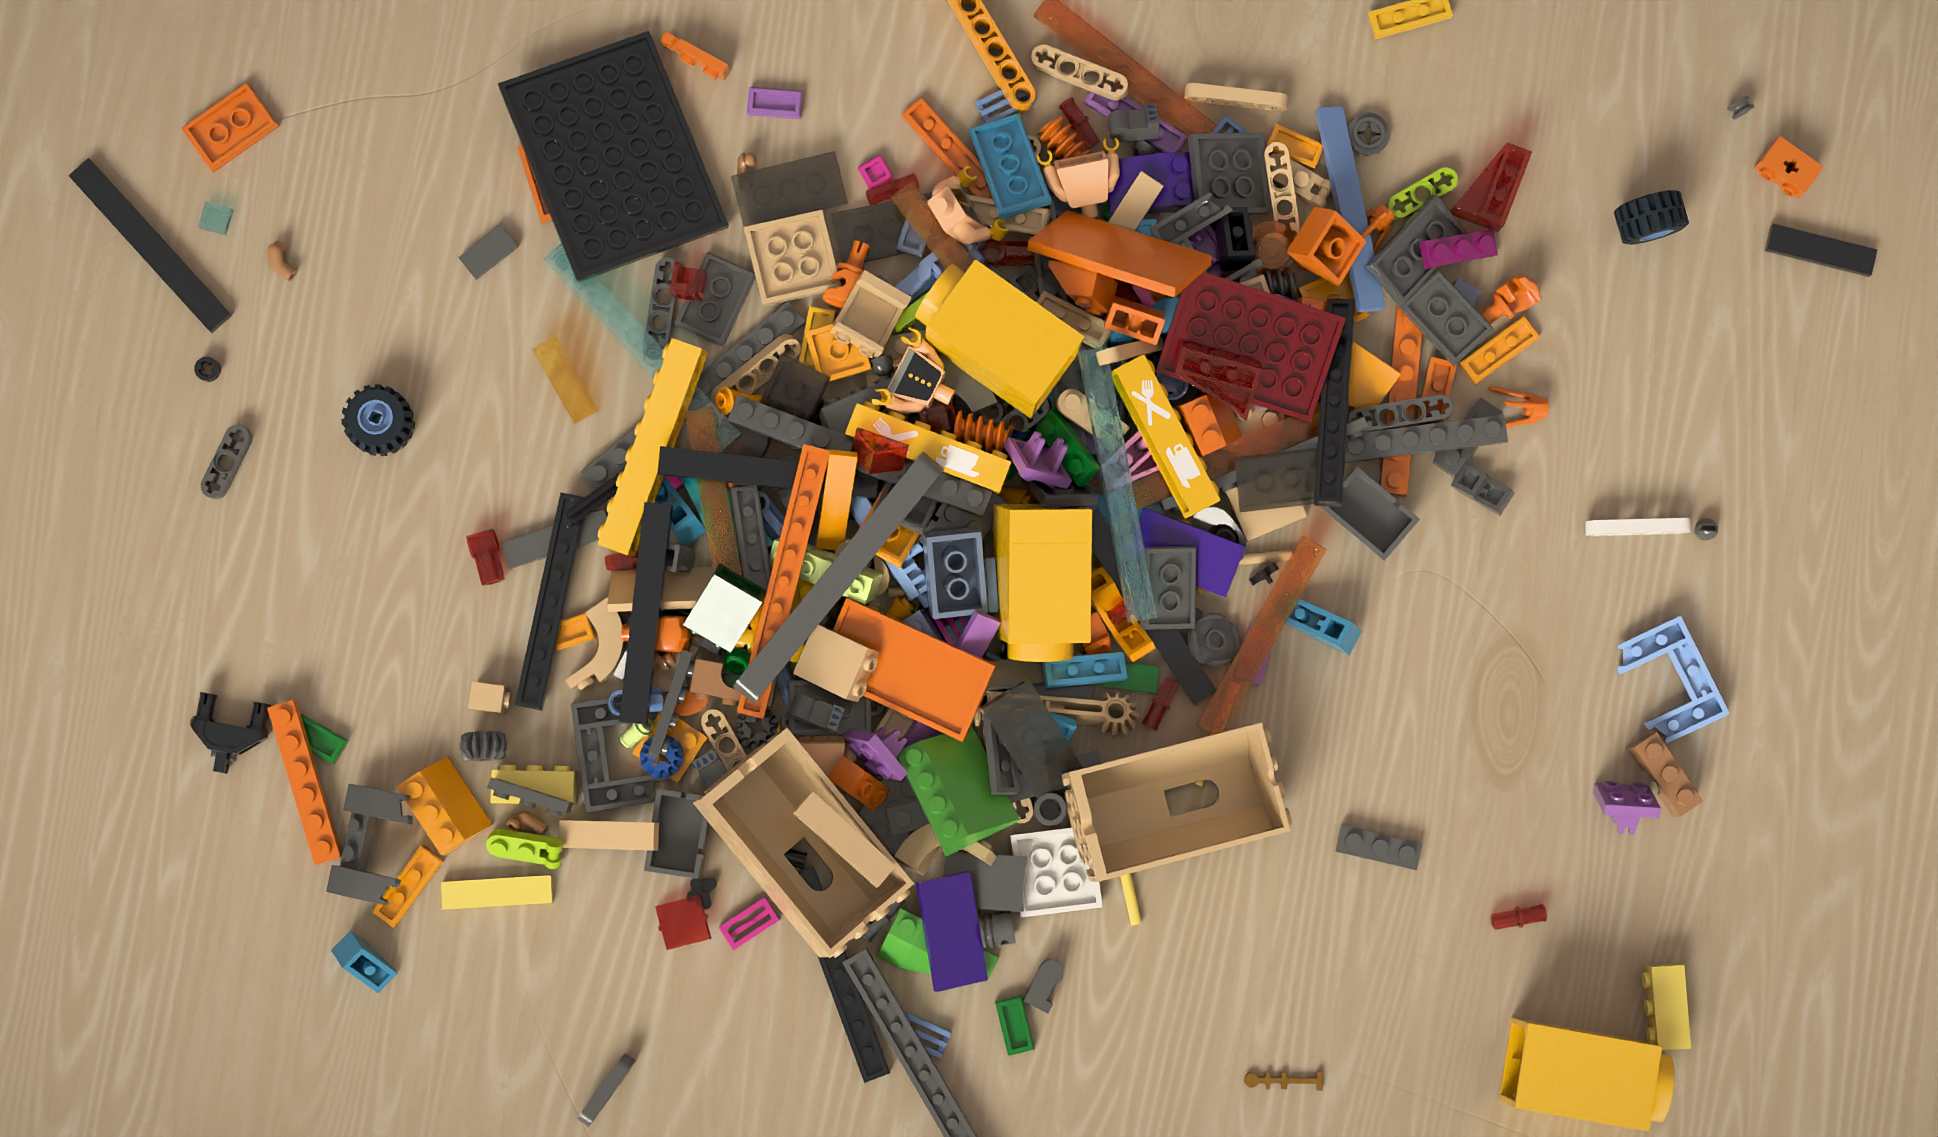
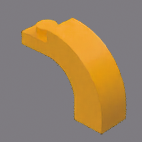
[1091,566,1156,662]

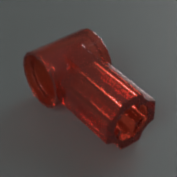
[981,239,1034,268]
[466,528,505,586]

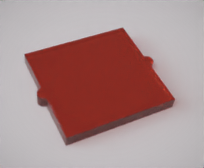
[655,895,712,950]

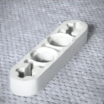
[1585,518,1691,536]

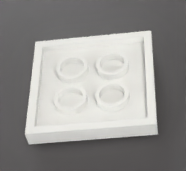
[1010,828,1102,917]

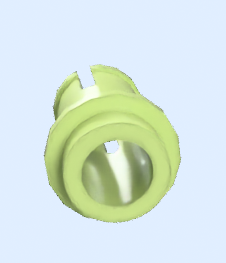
[620,719,653,748]

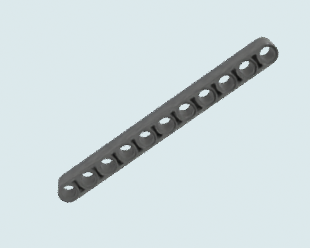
[733,451,945,704]

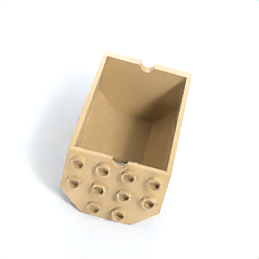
[1062,722,1292,882]
[693,728,914,958]

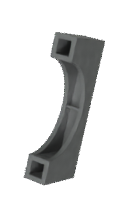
[821,353,997,435]

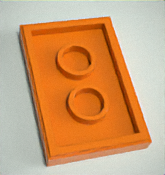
[181,82,280,172]

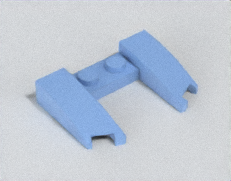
[1617,616,1730,743]

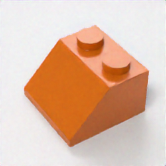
[1287,207,1367,286]
[1048,260,1118,316]
[1173,390,1242,456]

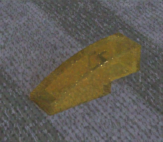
[532,336,598,424]

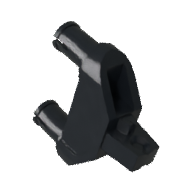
[190,692,271,774]

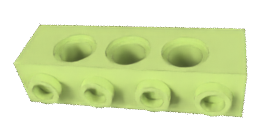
[769,538,884,604]

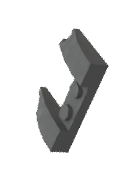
[1149,193,1262,283]
[571,696,663,813]
[326,784,413,905]

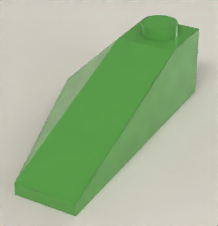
[876,908,999,982]

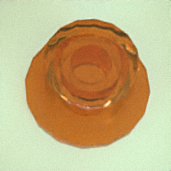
[1251,221,1295,274]

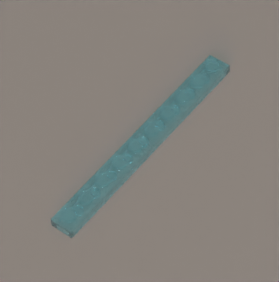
[543,243,742,453]
[1078,347,1157,623]

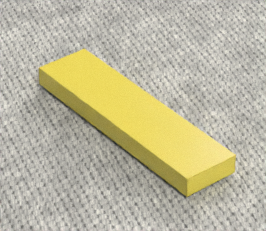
[441,875,553,910]

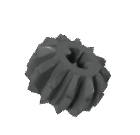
[460,731,507,762]

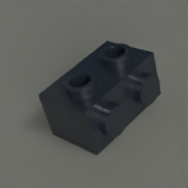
[1214,207,1256,271]

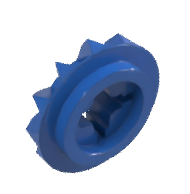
[640,735,684,778]

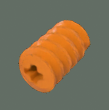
[1037,115,1091,160]
[953,410,1013,454]

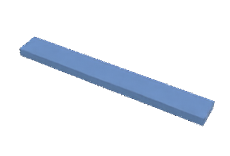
[1315,106,1386,312]

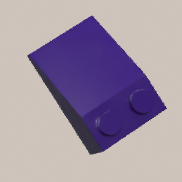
[1107,152,1194,215]

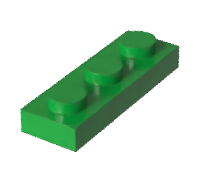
[1036,409,1101,487]

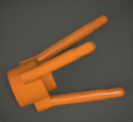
[1360,204,1395,255]
[1489,386,1549,428]

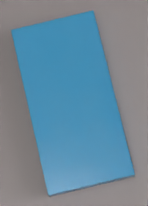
[968,113,1052,220]

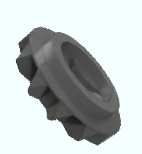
[1348,113,1390,156]
[735,708,778,749]

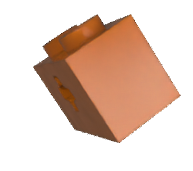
[1754,136,1824,198]
[1104,295,1165,345]
[828,755,890,811]

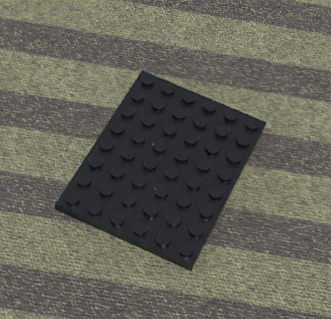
[498,31,729,283]

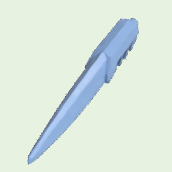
[894,226,987,307]
[850,497,928,609]

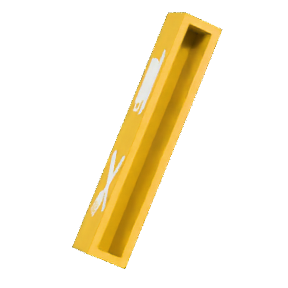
[1109,354,1220,518]
[845,401,1012,494]

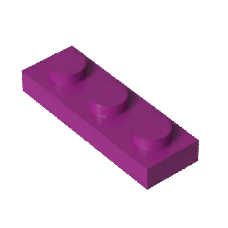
[1419,229,1498,269]

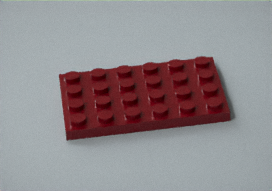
[1155,272,1346,422]

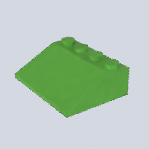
[897,726,1020,857]

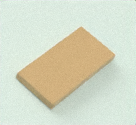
[608,566,717,612]

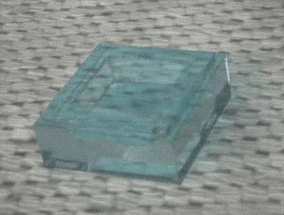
[198,202,233,235]

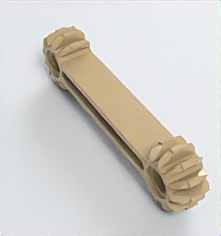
[974,690,1139,738]

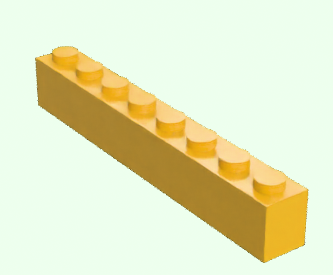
[598,338,709,557]

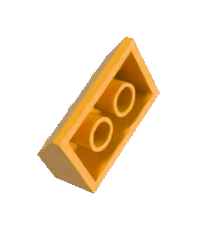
[397,757,493,856]

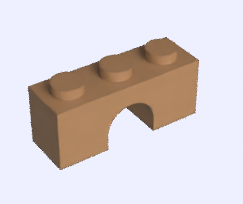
[690,659,778,708]
[1627,732,1703,817]

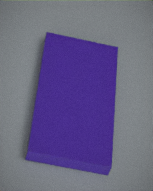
[1127,507,1246,597]
[916,871,988,992]

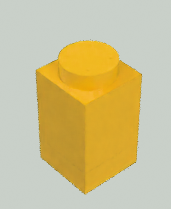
[915,259,1084,419]
[992,504,1092,662]
[1499,1017,1674,1131]

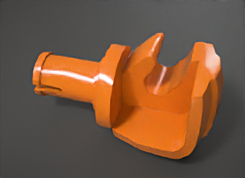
[822,240,870,309]
[1480,273,1542,324]
[621,616,694,652]

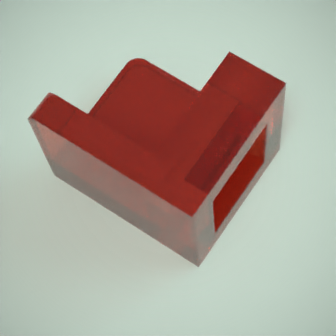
[669,262,707,302]
[919,402,956,434]

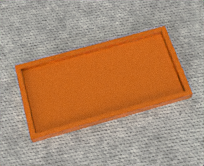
[1028,210,1212,297]
[833,598,997,742]

